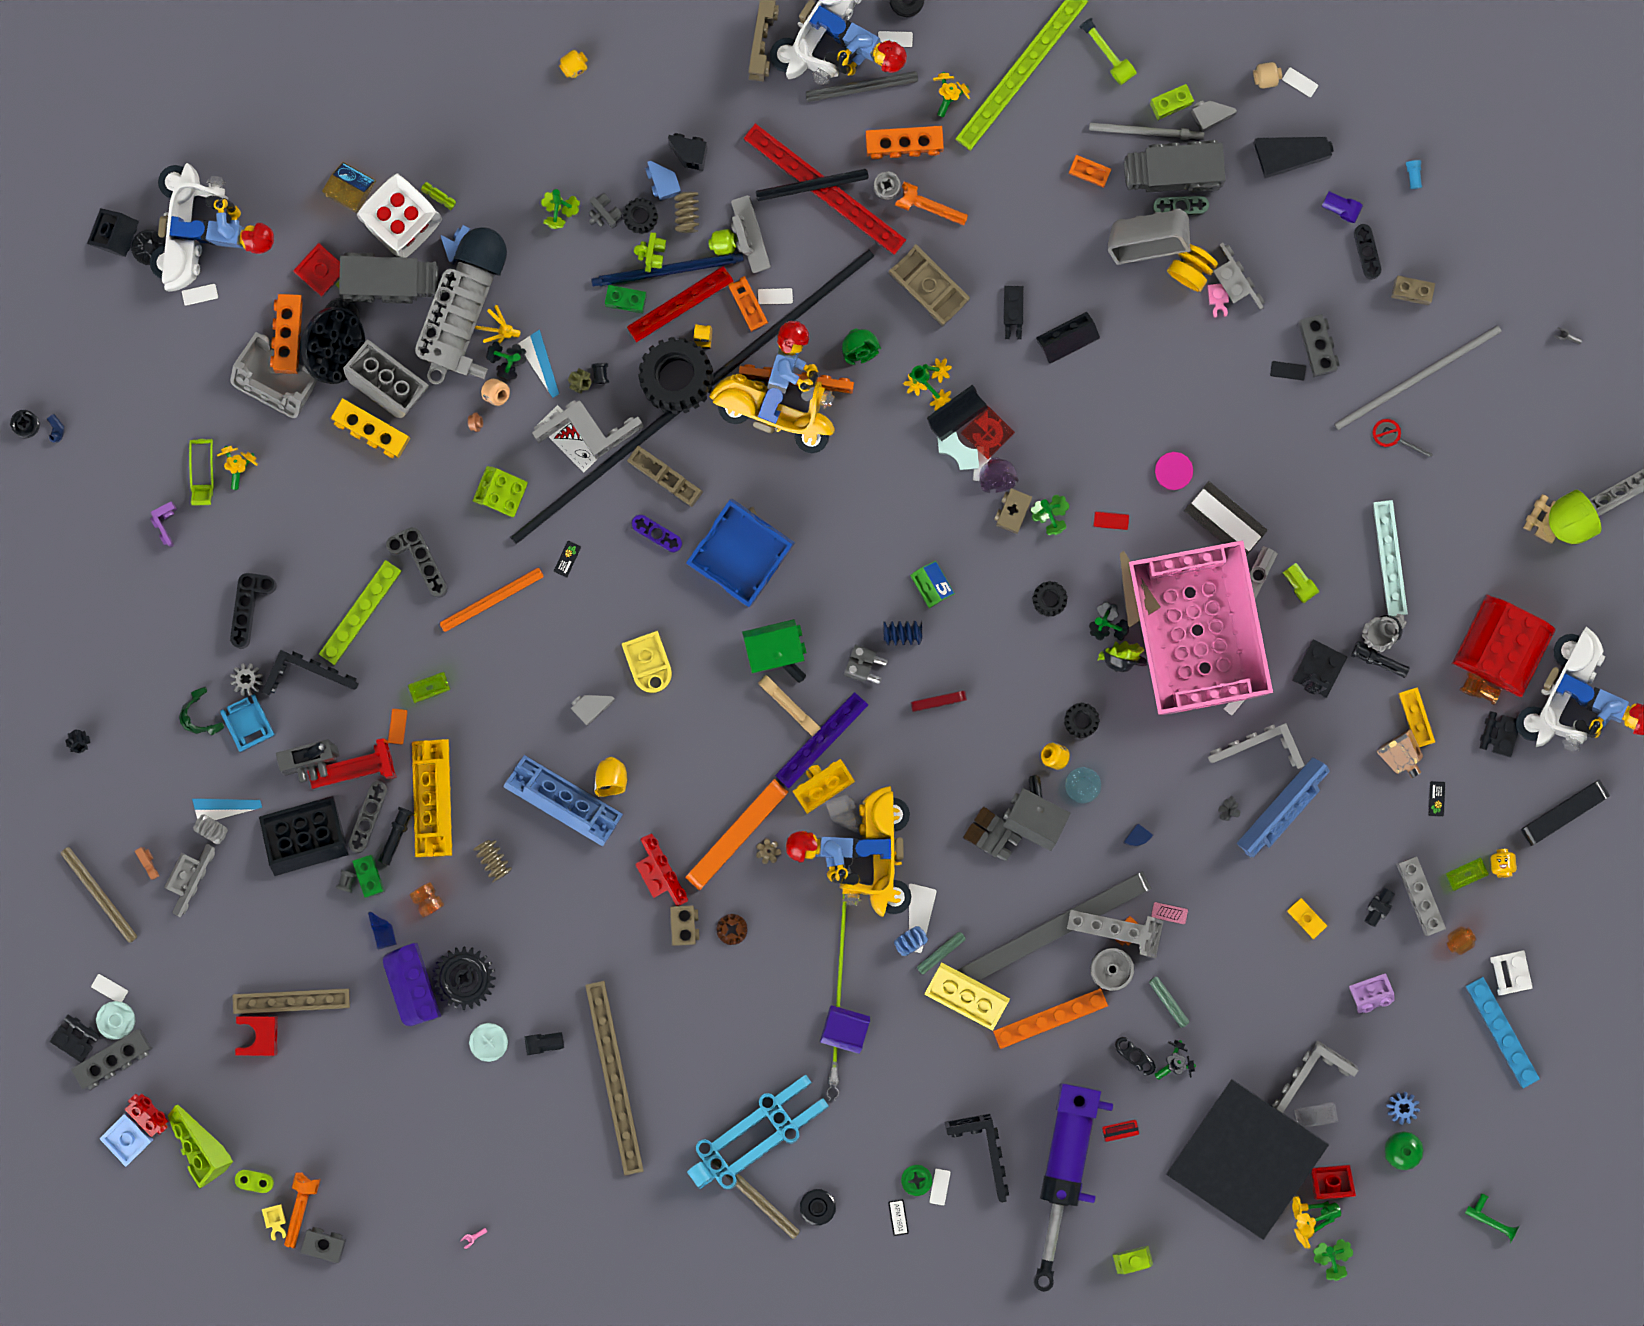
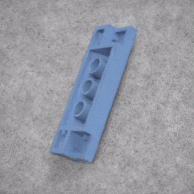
[504,755,623,846]
[1236,757,1330,858]

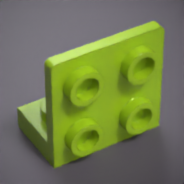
[473,466,528,517]

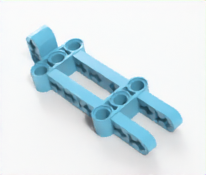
[687,1075,829,1190]

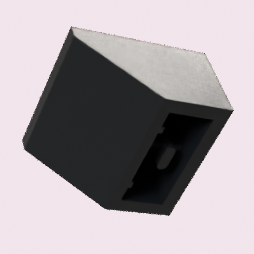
[668,133,707,171]

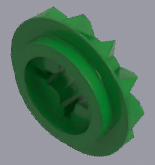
[901,1165,932,1196]

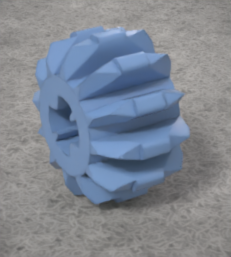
[894,926,928,956]
[1386,1091,1420,1125]

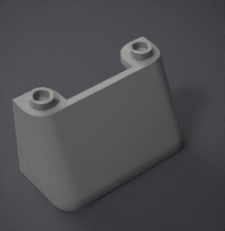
[230,332,318,418]

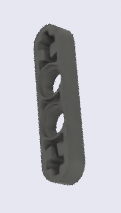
[349,781,388,853]

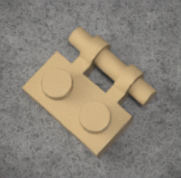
[1523,494,1556,544]

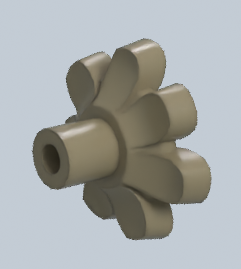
[756,839,781,864]

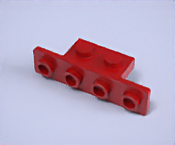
[635,833,688,906]

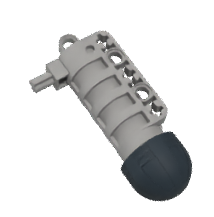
[415,227,507,385]

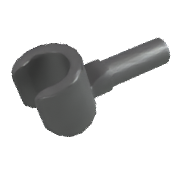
[1554,327,1582,344]

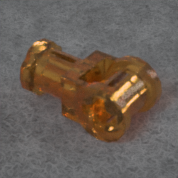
[1460,672,1501,705]

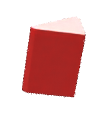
[1311,1165,1356,1200]

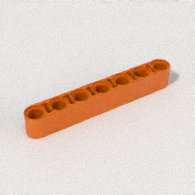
[685,779,789,891]

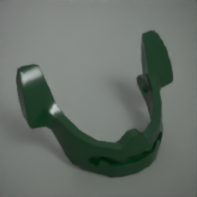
[179,687,225,735]

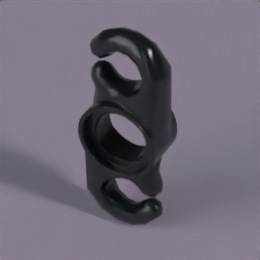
[1115,1037,1156,1076]

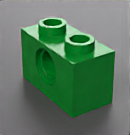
[605,285,647,314]
[352,855,385,898]

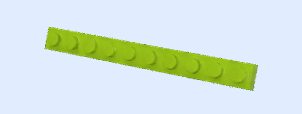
[956,0,1088,151]

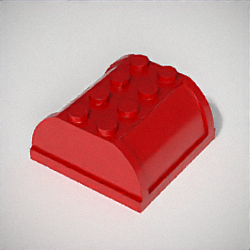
[1452,594,1556,698]

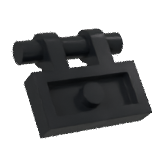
[1480,711,1518,757]
[49,1014,100,1063]

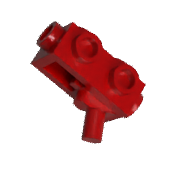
[124,1093,168,1137]

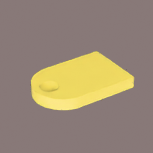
[622,631,672,693]

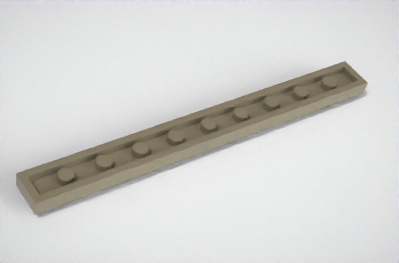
[585,981,644,1175]

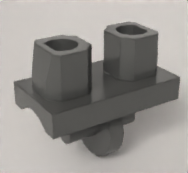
[588,193,622,229]

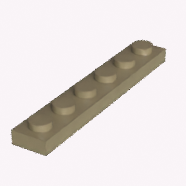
[233,989,350,1014]

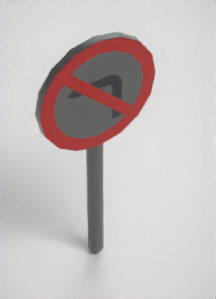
[1372,419,1433,457]

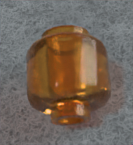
[1446,926,1477,955]

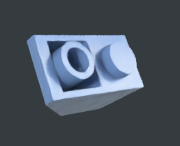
[645,161,681,201]

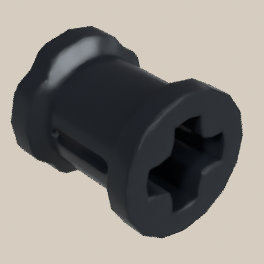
[591,363,609,385]

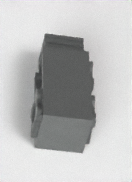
[1124,140,1226,193]
[339,252,438,304]

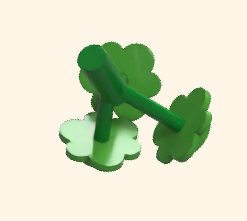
[1030,495,1069,535]
[1313,1239,1353,1281]

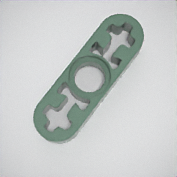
[1153,196,1209,215]

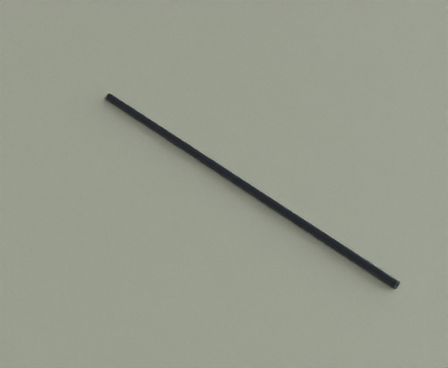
[511,249,875,544]

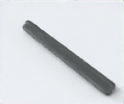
[806,71,918,102]

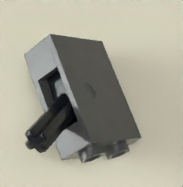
[276,739,339,783]
[1003,775,1071,851]

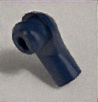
[47,414,64,443]

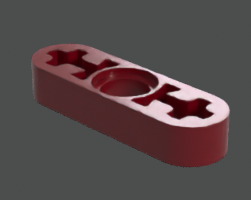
[910,691,967,712]

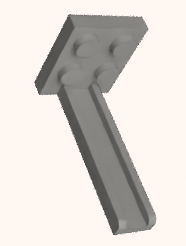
[1208,723,1305,769]
[1067,910,1164,959]
[1272,1040,1359,1113]

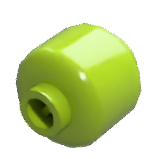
[708,229,738,256]

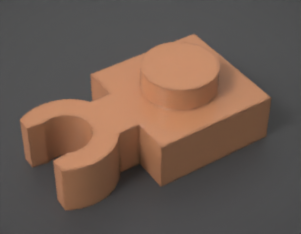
[135,847,159,880]

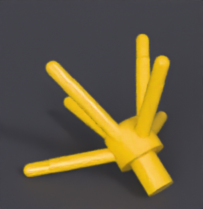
[475,305,520,343]

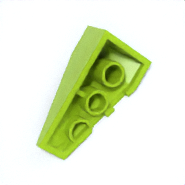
[167,1105,233,1188]

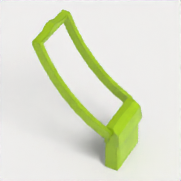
[189,439,214,505]

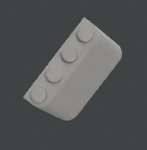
[1108,209,1191,265]

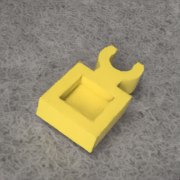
[262,1204,287,1241]

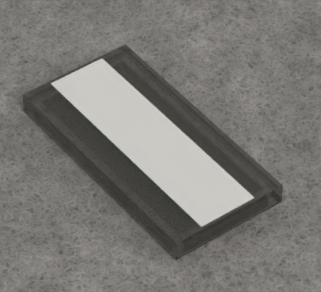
[1184,481,1268,556]

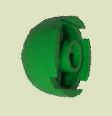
[842,328,881,365]
[1385,1131,1424,1170]

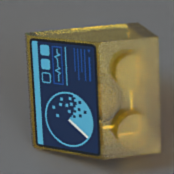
[322,162,376,213]

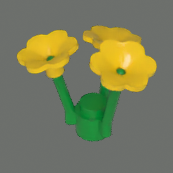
[1292,1196,1341,1249]

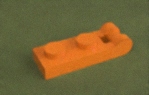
[728,276,768,332]

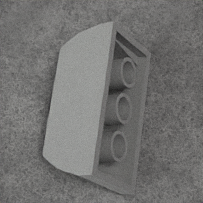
[344,339,429,418]

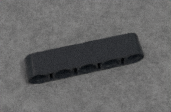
[1521,779,1610,846]

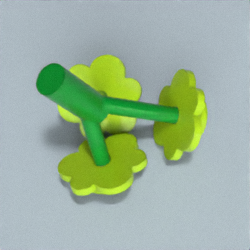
[541,189,580,229]

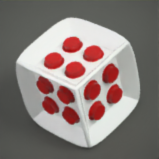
[357,173,442,258]

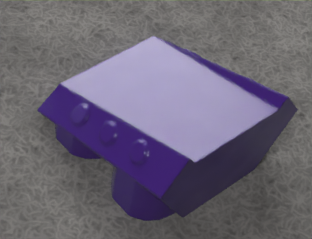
[820,1005,870,1054]

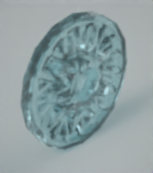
[1065,767,1101,803]

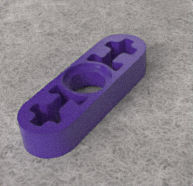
[632,515,682,553]

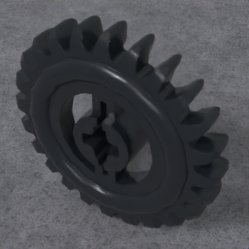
[432,946,496,1010]

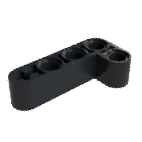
[230,573,277,649]

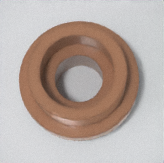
[468,413,483,432]

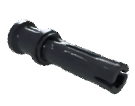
[1351,641,1410,678]
[378,807,415,866]

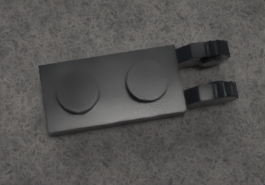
[1004,286,1024,339]

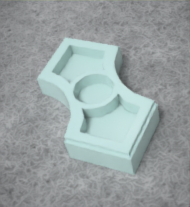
[938,432,979,470]

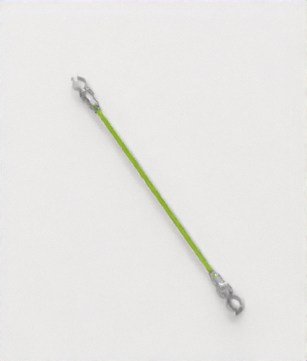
[827,859,853,1101]

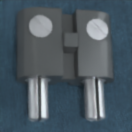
[844,644,888,684]

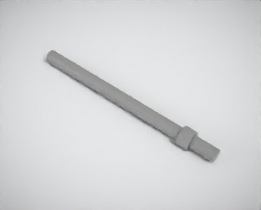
[1089,123,1204,140]

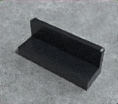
[1036,312,1100,364]
[927,385,988,441]

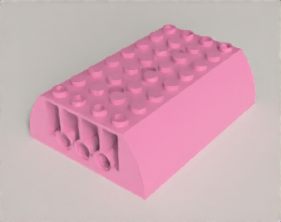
[1129,540,1273,715]

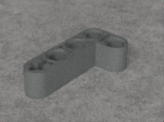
[386,527,448,598]

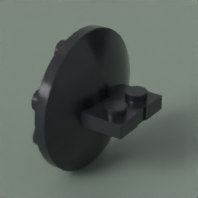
[301,307,365,384]

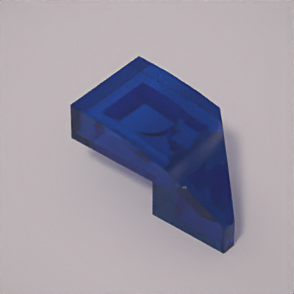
[368,912,397,950]

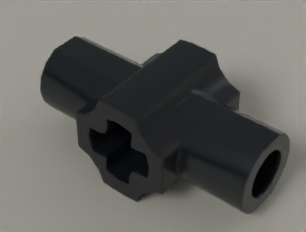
[1364,888,1395,927]

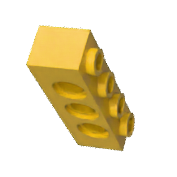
[331,398,411,459]

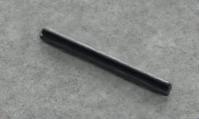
[756,169,869,201]

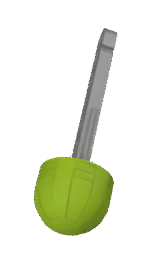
[1549,469,1644,544]

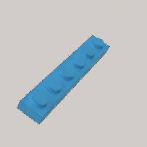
[1465,977,1540,1088]

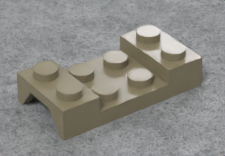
[749,0,779,82]
[889,244,970,327]

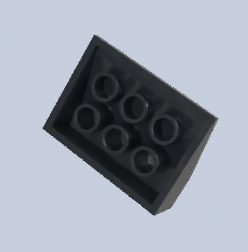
[259,796,349,876]

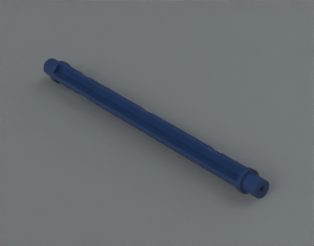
[591,253,744,287]

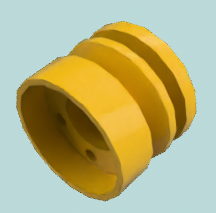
[1167,244,1218,292]

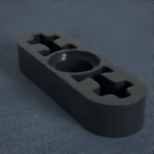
[1354,224,1382,279]

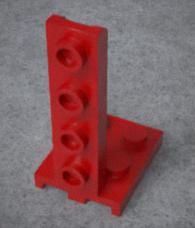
[307,738,397,789]

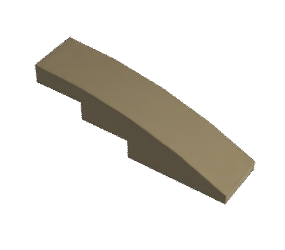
[627,446,703,507]

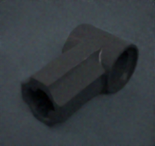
[524,1032,564,1055]

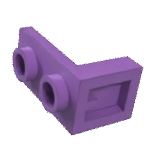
[150,501,177,547]

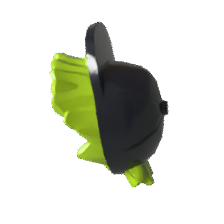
[1097,641,1147,672]

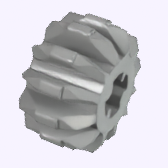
[230,663,263,696]
[193,814,228,844]

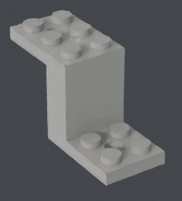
[532,400,644,459]

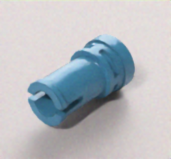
[1406,160,1422,189]

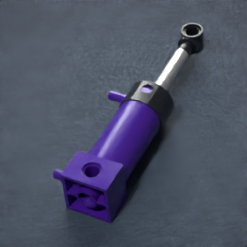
[1034,1083,1113,1292]

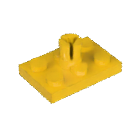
[792,759,855,814]

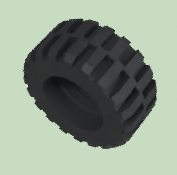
[638,337,714,414]

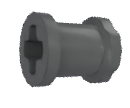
[335,869,357,893]

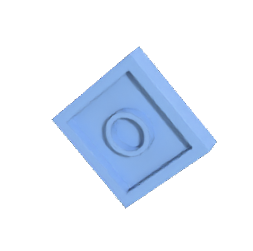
[100,1112,154,1167]

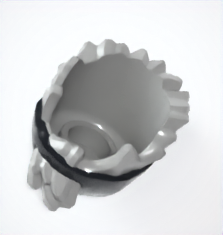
[1362,614,1407,652]

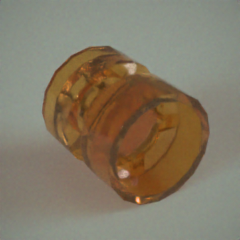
[409,882,444,918]

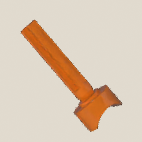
[895,181,968,226]
[284,1172,321,1248]

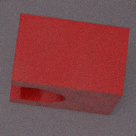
[235,1016,278,1056]

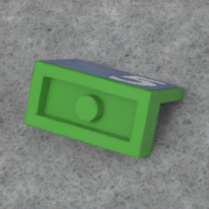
[910,561,955,608]

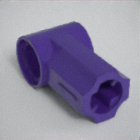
[1322,191,1363,223]

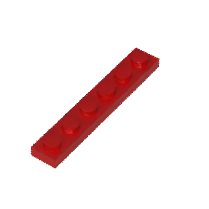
[627,266,733,342]

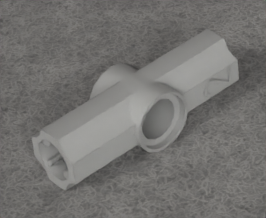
[1249,546,1278,599]

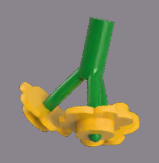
[933,72,970,117]
[217,446,258,490]

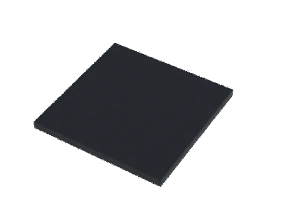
[1166,1079,1329,1240]

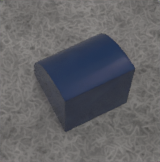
[1123,824,1153,846]

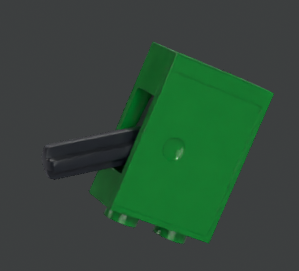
[742,619,807,683]

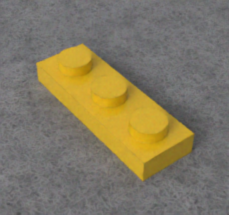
[1398,687,1435,747]

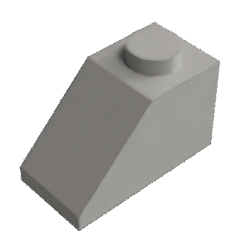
[1191,100,1237,132]
[571,695,615,726]

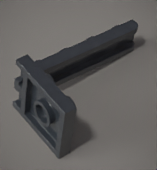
[1292,639,1347,698]
[262,650,359,696]
[945,1114,1009,1203]

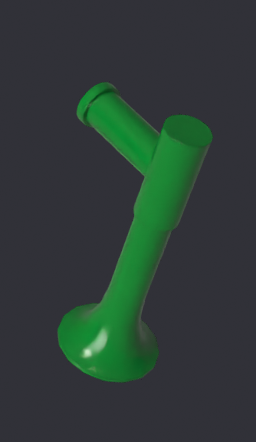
[1465,1193,1520,1244]

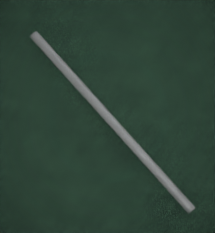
[1334,325,1502,430]

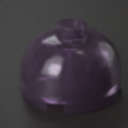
[979,457,1018,493]

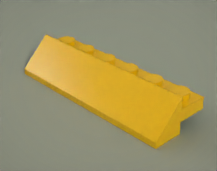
[412,739,452,857]

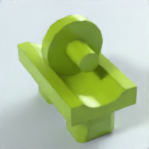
[634,232,666,272]

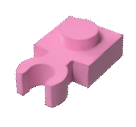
[1207,284,1229,318]

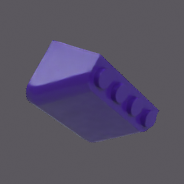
[383,943,442,1026]

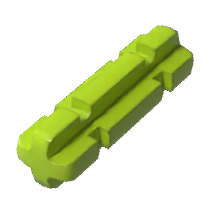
[421,182,456,210]

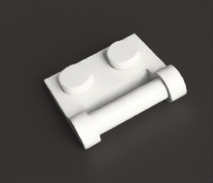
[1490,950,1532,996]

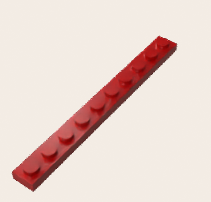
[744,123,906,256]

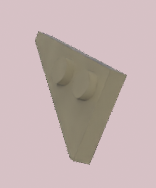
[1120,551,1161,628]

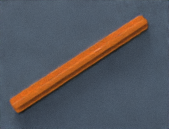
[440,568,544,632]

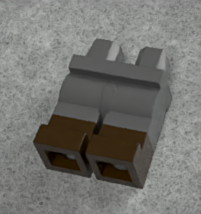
[963,806,1022,861]

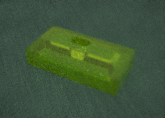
[408,672,451,703]
[1445,857,1489,891]

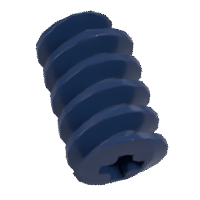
[883,621,922,646]

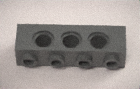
[71,1029,152,1090]

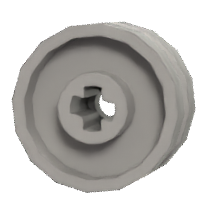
[1090,948,1134,991]

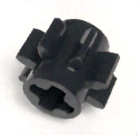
[65,729,90,753]

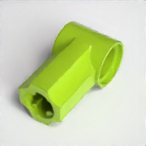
[1283,563,1319,604]

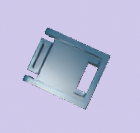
[220,694,275,752]

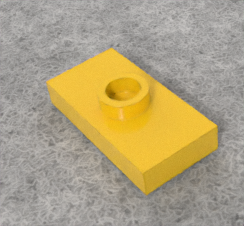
[1287,898,1327,939]

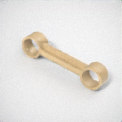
[758,675,821,737]

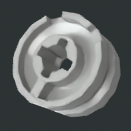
[874,171,901,200]

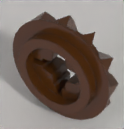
[717,914,748,945]

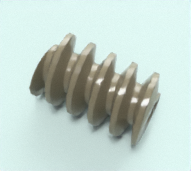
[675,192,699,233]
[473,840,512,883]

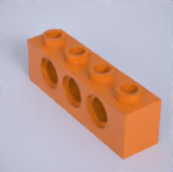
[866,126,944,159]
[270,294,303,374]

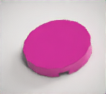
[1155,452,1193,491]

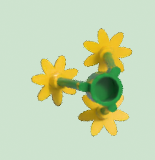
[903,358,952,411]

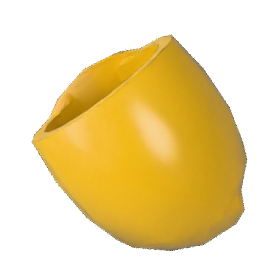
[594,757,627,797]

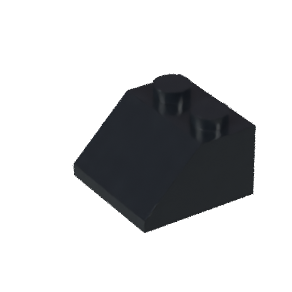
[87,208,139,257]

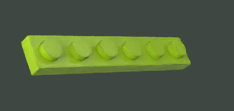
[319,560,402,665]

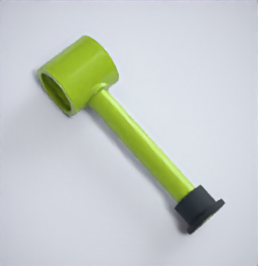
[1080,18,1137,85]

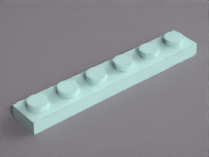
[1373,500,1408,616]

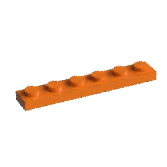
[739,364,854,394]
[993,988,1108,1049]

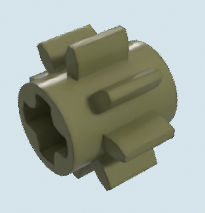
[568,368,592,394]

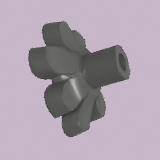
[1218,796,1241,821]

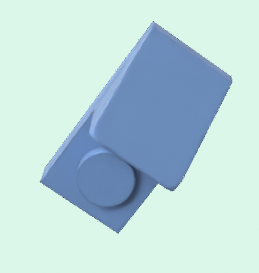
[440,225,470,265]

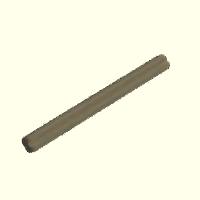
[61,847,137,943]
[712,1159,800,1239]

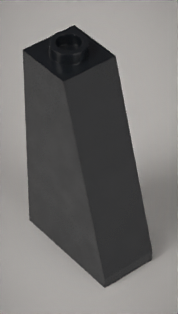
[1253,137,1334,178]

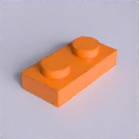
[1068,155,1111,188]

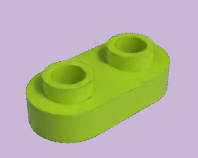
[235,1170,274,1193]

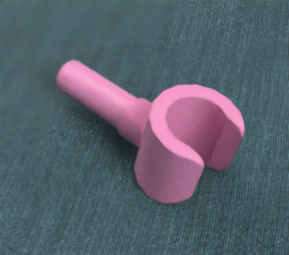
[460,1228,487,1249]

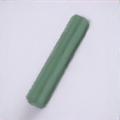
[917,932,966,974]
[1149,977,1189,1028]

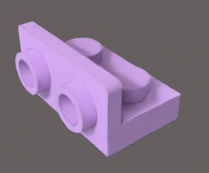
[1349,973,1395,1013]

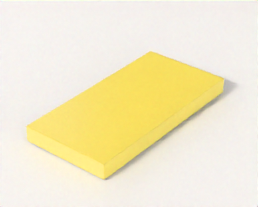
[925,962,1010,1031]

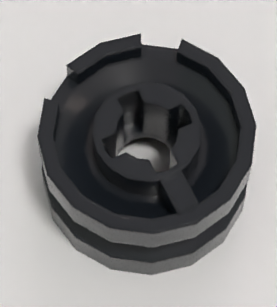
[10,410,40,438]

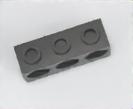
[1298,314,1339,378]

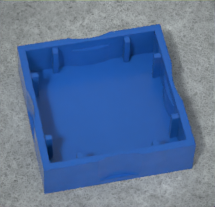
[686,499,795,607]

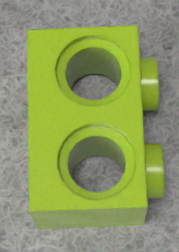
[1150,84,1194,121]

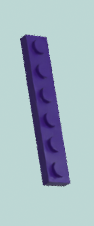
[775,692,868,789]

